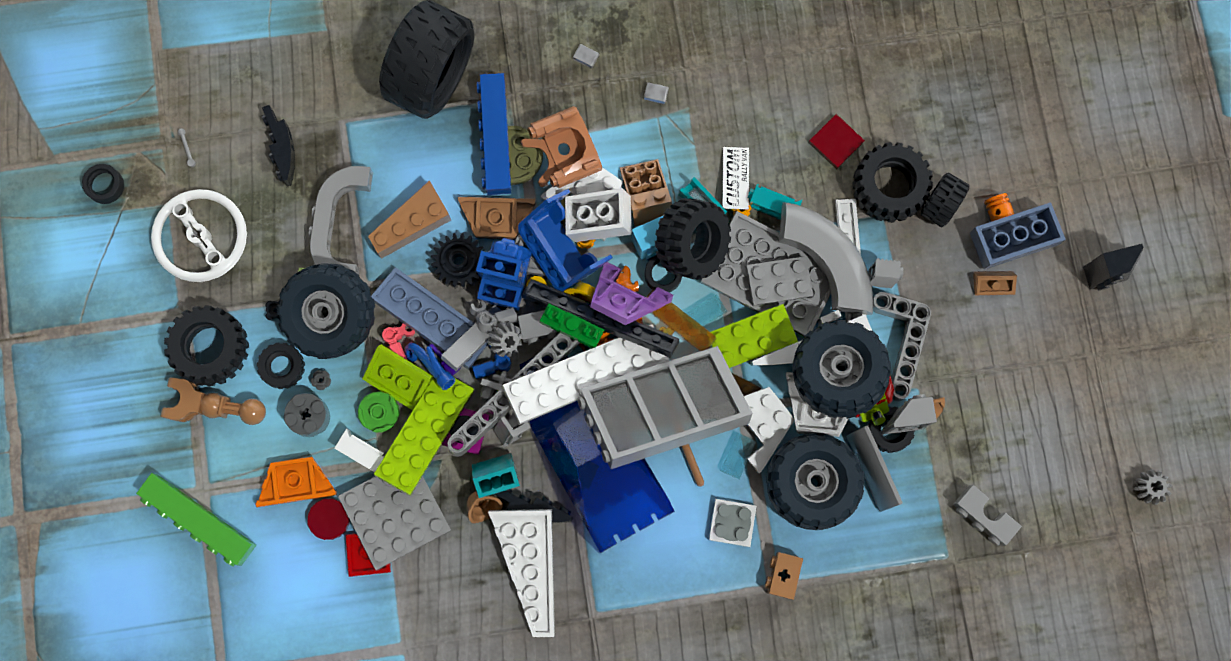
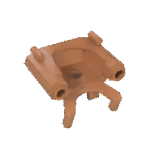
[521,106,602,188]

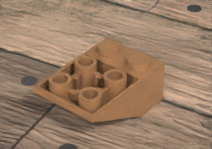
[620,159,672,226]

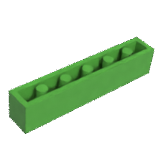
[136,473,256,567]

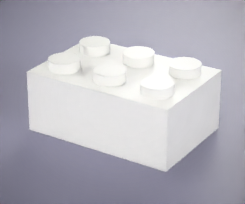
[565,188,632,242]

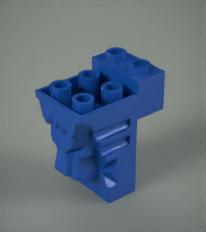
[476,238,532,311]

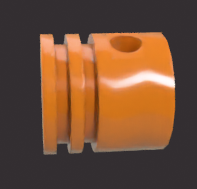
[984,193,1015,222]

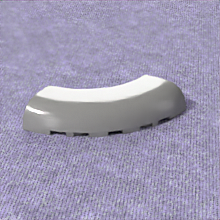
[779,202,873,315]

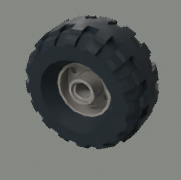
[277,263,375,359]
[793,320,891,419]
[766,433,865,530]

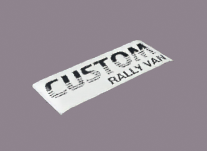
[723,147,749,209]

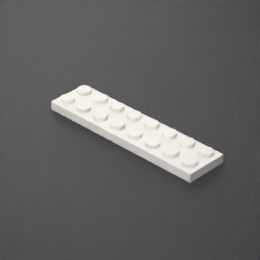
[502,324,670,425]

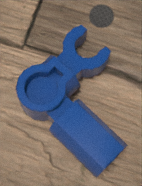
[472,345,511,379]

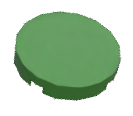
[358,391,400,433]

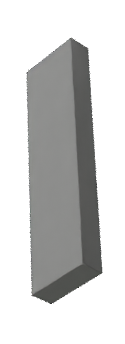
[441,305,502,371]

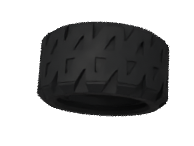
[379,0,474,119]

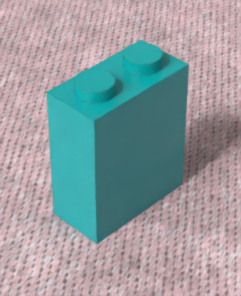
[472,453,520,498]

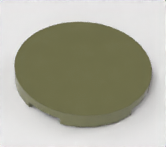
[483,126,543,185]

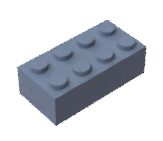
[970,202,1066,270]

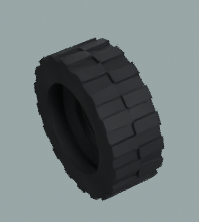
[257,343,305,389]
[868,406,915,453]

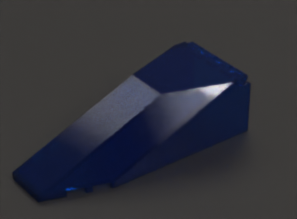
[520,347,675,555]

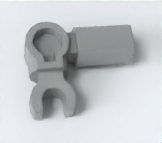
[470,301,517,333]

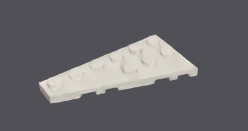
[488,509,555,637]

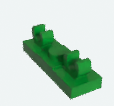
[539,304,604,348]

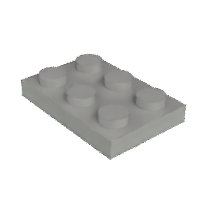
[746,256,813,306]

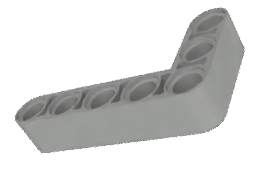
[873,292,931,401]

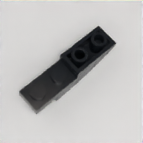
[261,105,295,187]
[494,489,573,523]

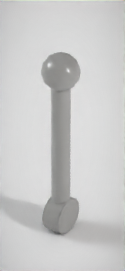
[178,128,196,167]

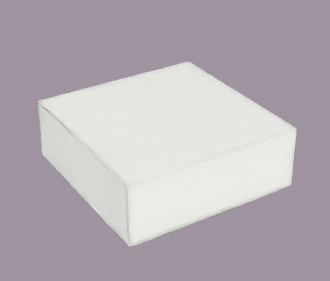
[817,310,841,325]

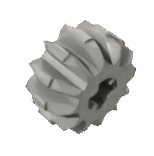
[487,322,523,357]
[1134,469,1172,505]

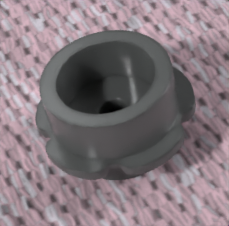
[311,370,331,390]

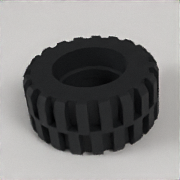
[852,142,933,223]
[655,198,731,280]
[164,305,249,386]

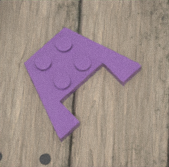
[590,262,673,325]

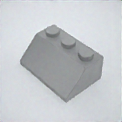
[881,394,937,435]

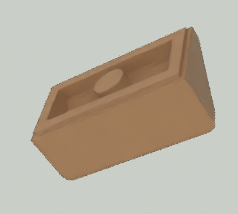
[973,271,1017,295]

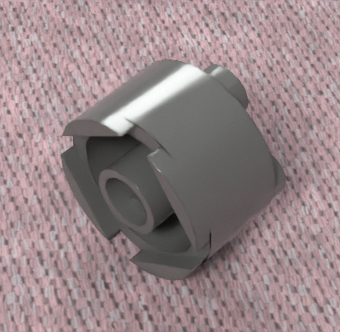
[284,393,330,437]

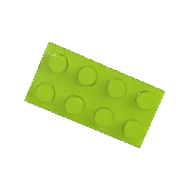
[707,304,798,368]

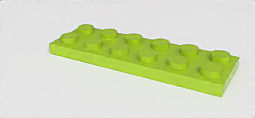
[374,377,474,496]

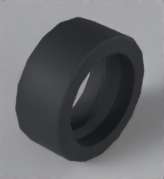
[82,164,124,204]
[644,255,682,293]

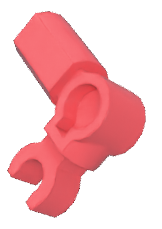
[382,323,415,360]

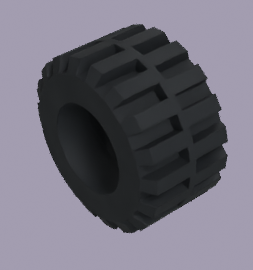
[921,172,969,228]

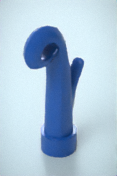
[405,342,456,390]

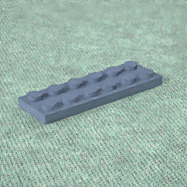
[371,267,489,370]

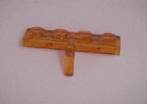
[646,288,716,351]

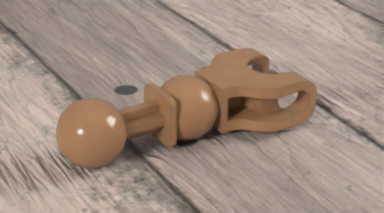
[160,378,266,425]

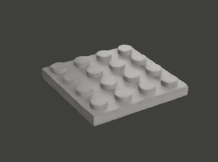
[338,476,451,571]

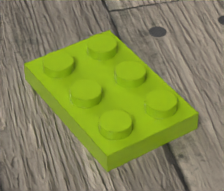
[362,344,433,410]

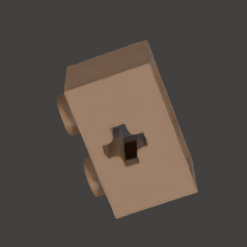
[765,552,803,600]

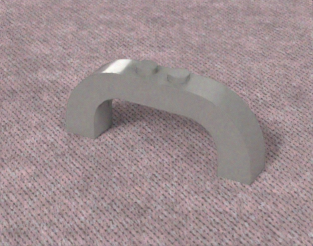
[309,166,373,274]

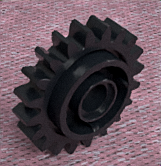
[431,233,484,289]

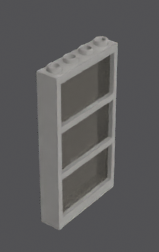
[577,346,753,469]

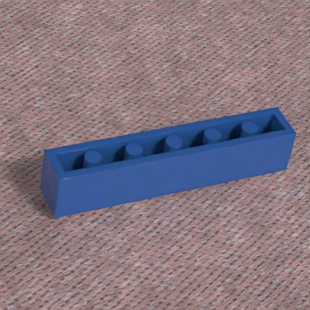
[477,73,511,195]

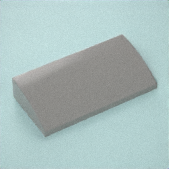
[846,426,903,512]

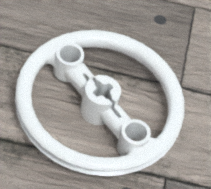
[151,189,247,282]

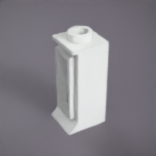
[334,428,386,472]

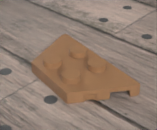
[458,197,536,239]

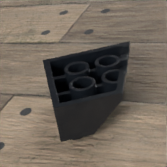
[1083,244,1144,291]

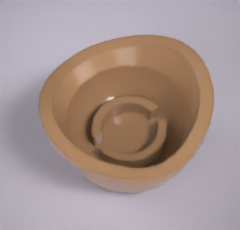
[467,491,503,523]

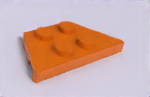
[256,457,337,507]

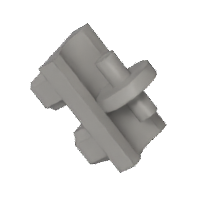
[481,371,511,406]

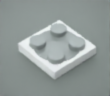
[709,499,757,547]

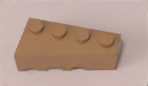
[368,180,451,259]

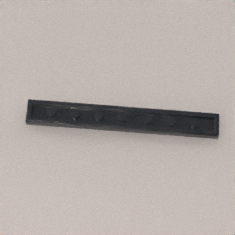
[522,279,680,358]

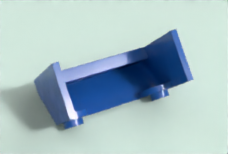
[518,189,613,291]

